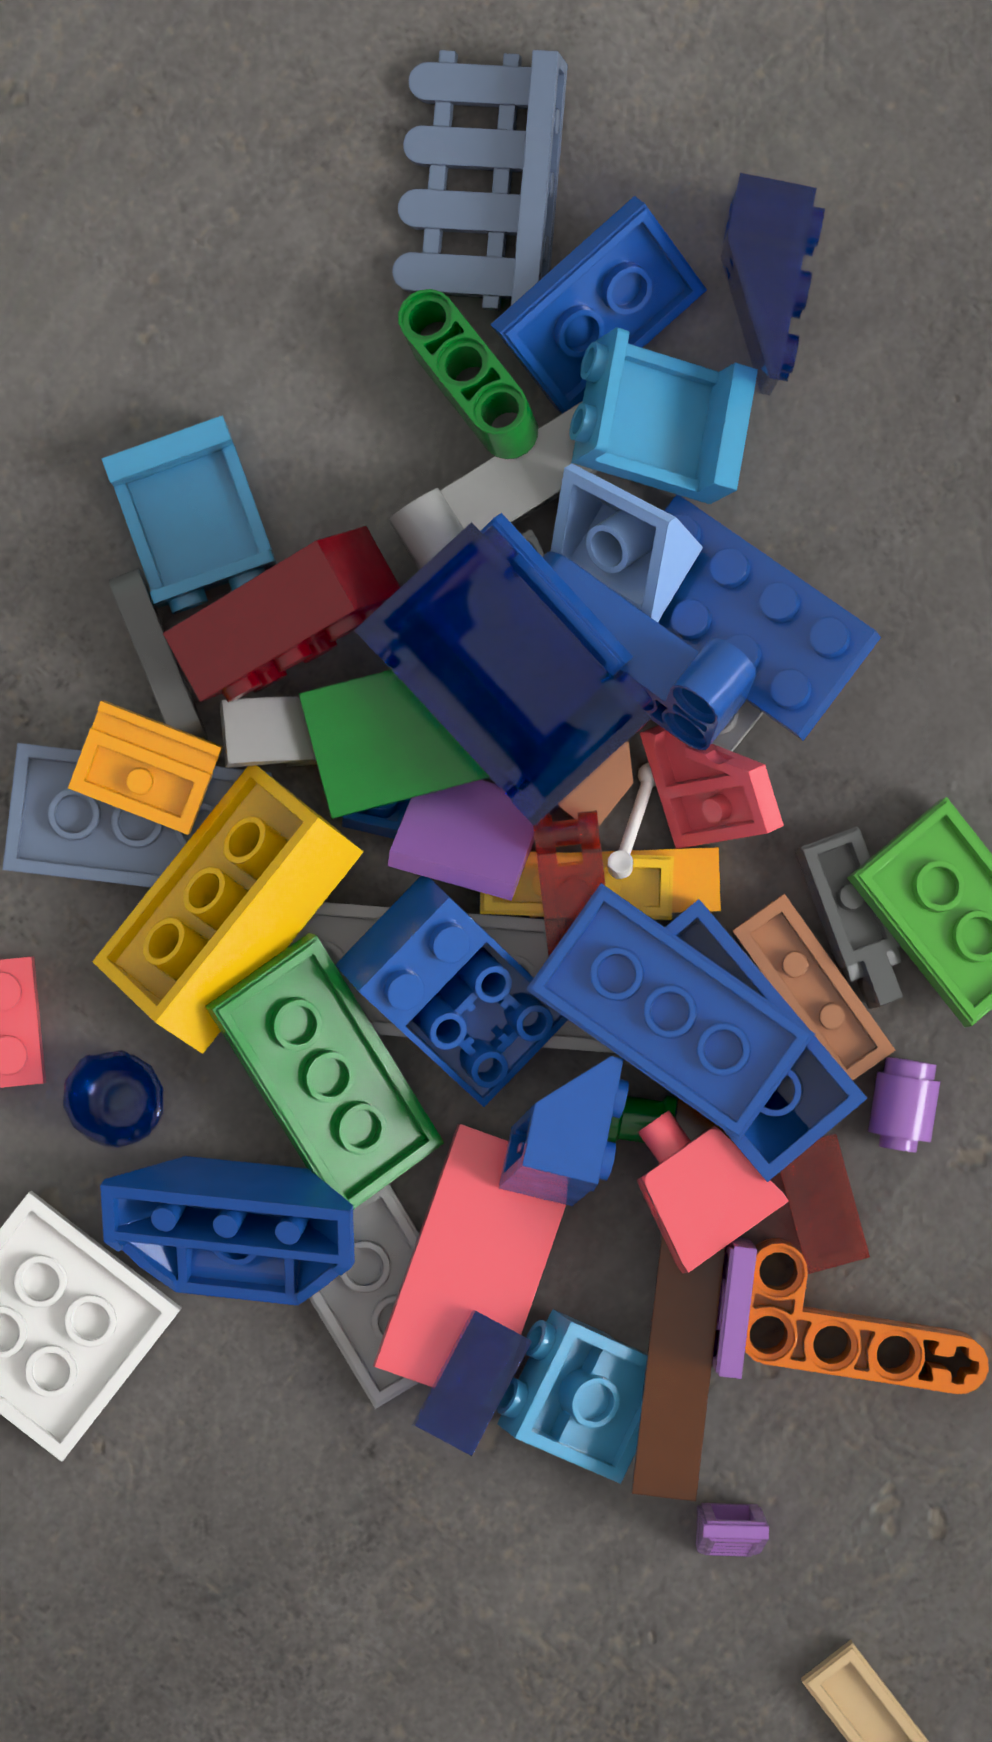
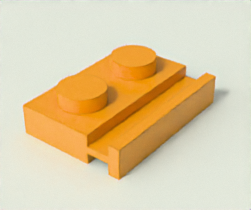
[68,700,224,835]

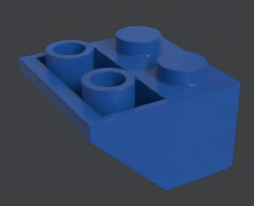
[499,1056,629,1206]

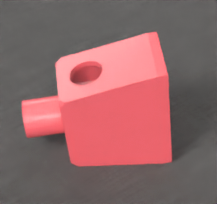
[637,1110,789,1274]

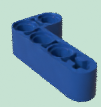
[543,551,756,750]

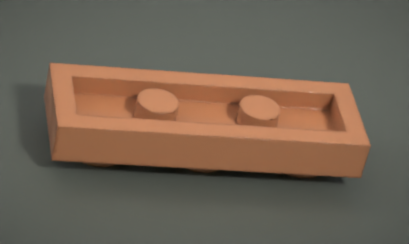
[731,894,896,1080]

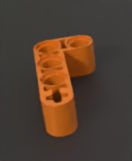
[745,1238,989,1394]

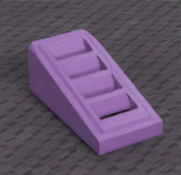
[696,1503,769,1557]

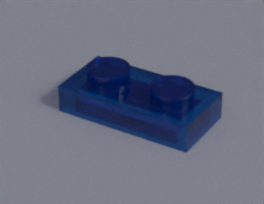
[412,1310,532,1456]

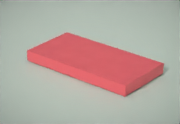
[373,1124,566,1409]

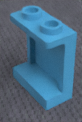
[569,327,758,504]
[102,415,277,614]

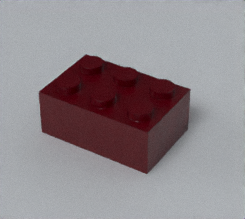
[163,526,403,703]

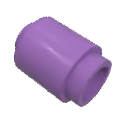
[868,1057,940,1152]

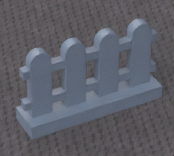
[392,50,568,311]

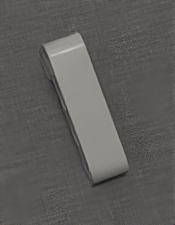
[389,401,599,577]

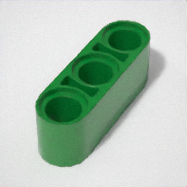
[398,289,538,459]

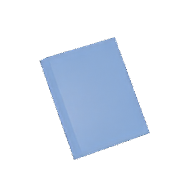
[550,463,703,622]

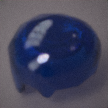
[63,1050,165,1148]

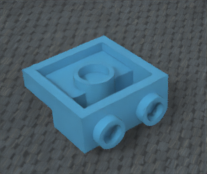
[496,1309,647,1484]

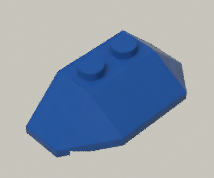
[100,1156,355,1306]

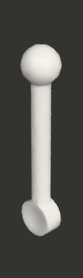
[607,762,656,879]

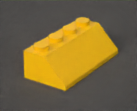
[92,765,363,1054]

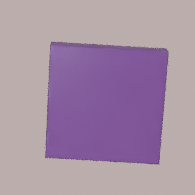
[388,780,547,901]
[712,1237,757,1379]

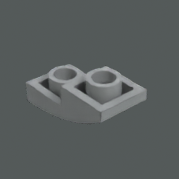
[220,697,317,768]

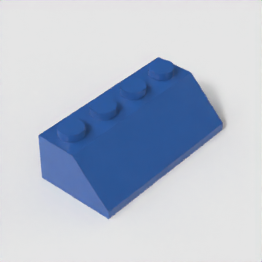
[665,899,867,1182]

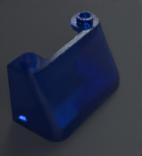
[355,522,652,827]

